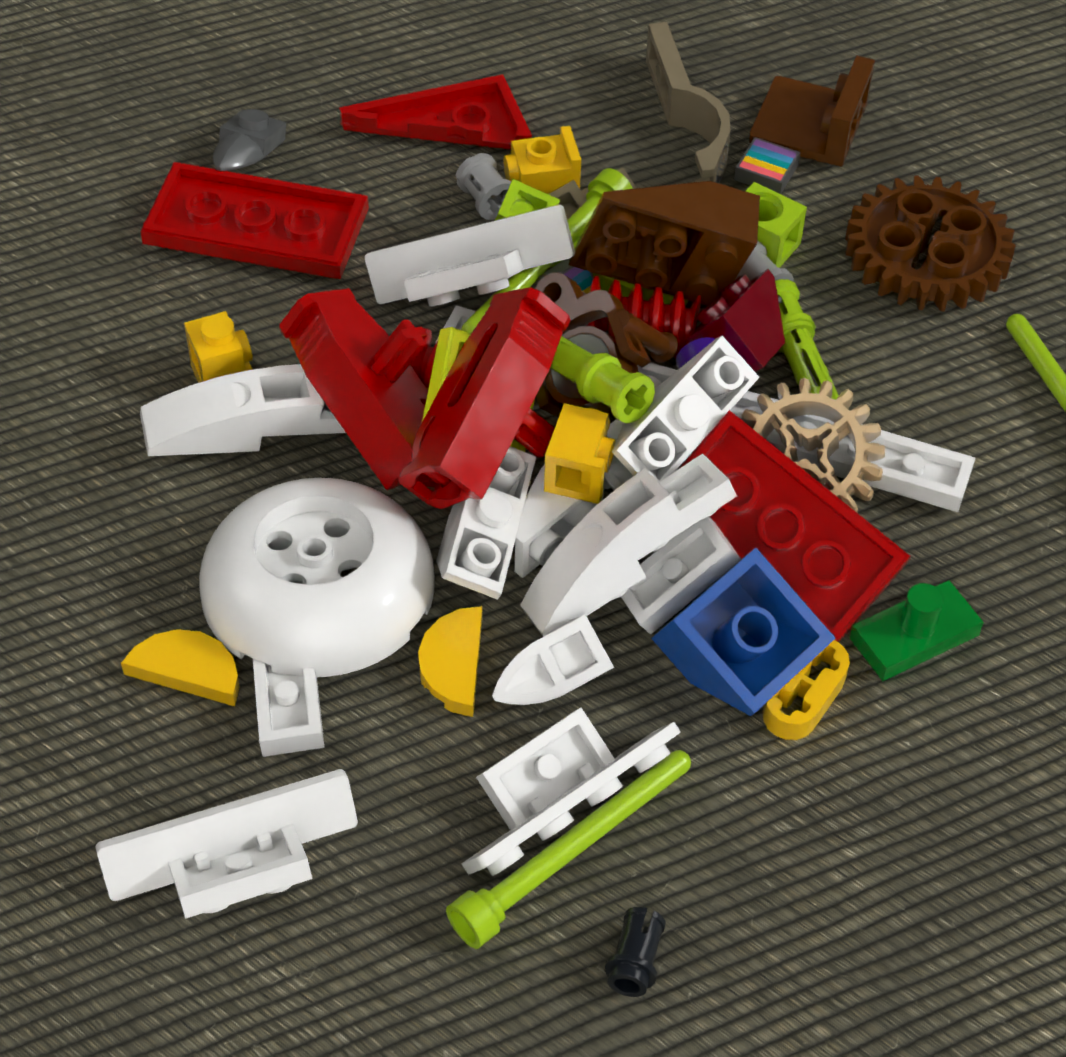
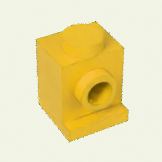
[503,126,581,194]
[184,311,253,383]
[544,403,616,504]

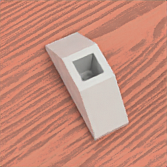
[612,336,759,482]
[436,446,536,600]

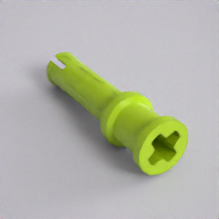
[775,279,839,400]
[550,336,655,424]

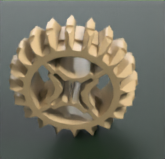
[742,378,885,513]

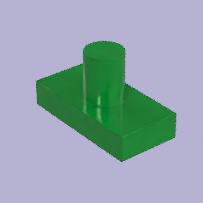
[849,580,984,682]

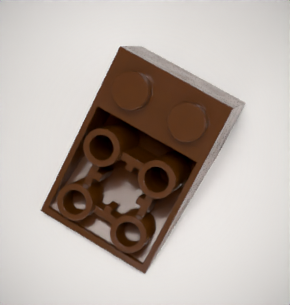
[568,181,760,306]

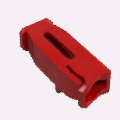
[399,287,571,509]
[279,288,436,490]

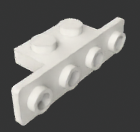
[365,205,575,307]
[462,708,681,876]
[95,769,358,919]

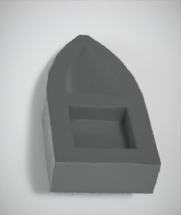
[213,109,286,171]

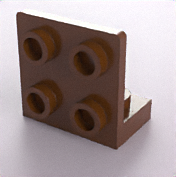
[749,55,875,167]

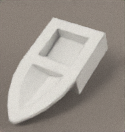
[492,615,614,705]

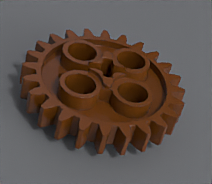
[845,175,1016,312]

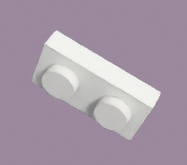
[621,517,741,634]
[253,659,325,757]

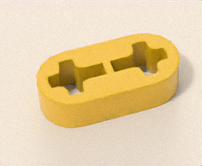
[763,640,850,740]

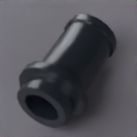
[604,907,666,997]

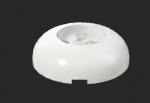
[199,478,435,678]

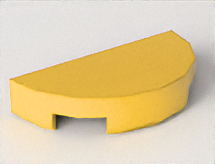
[418,606,482,717]
[121,629,240,707]

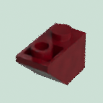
[686,269,785,372]

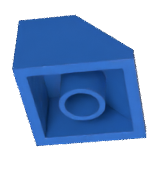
[651,548,836,716]

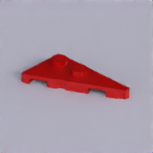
[339,74,532,150]

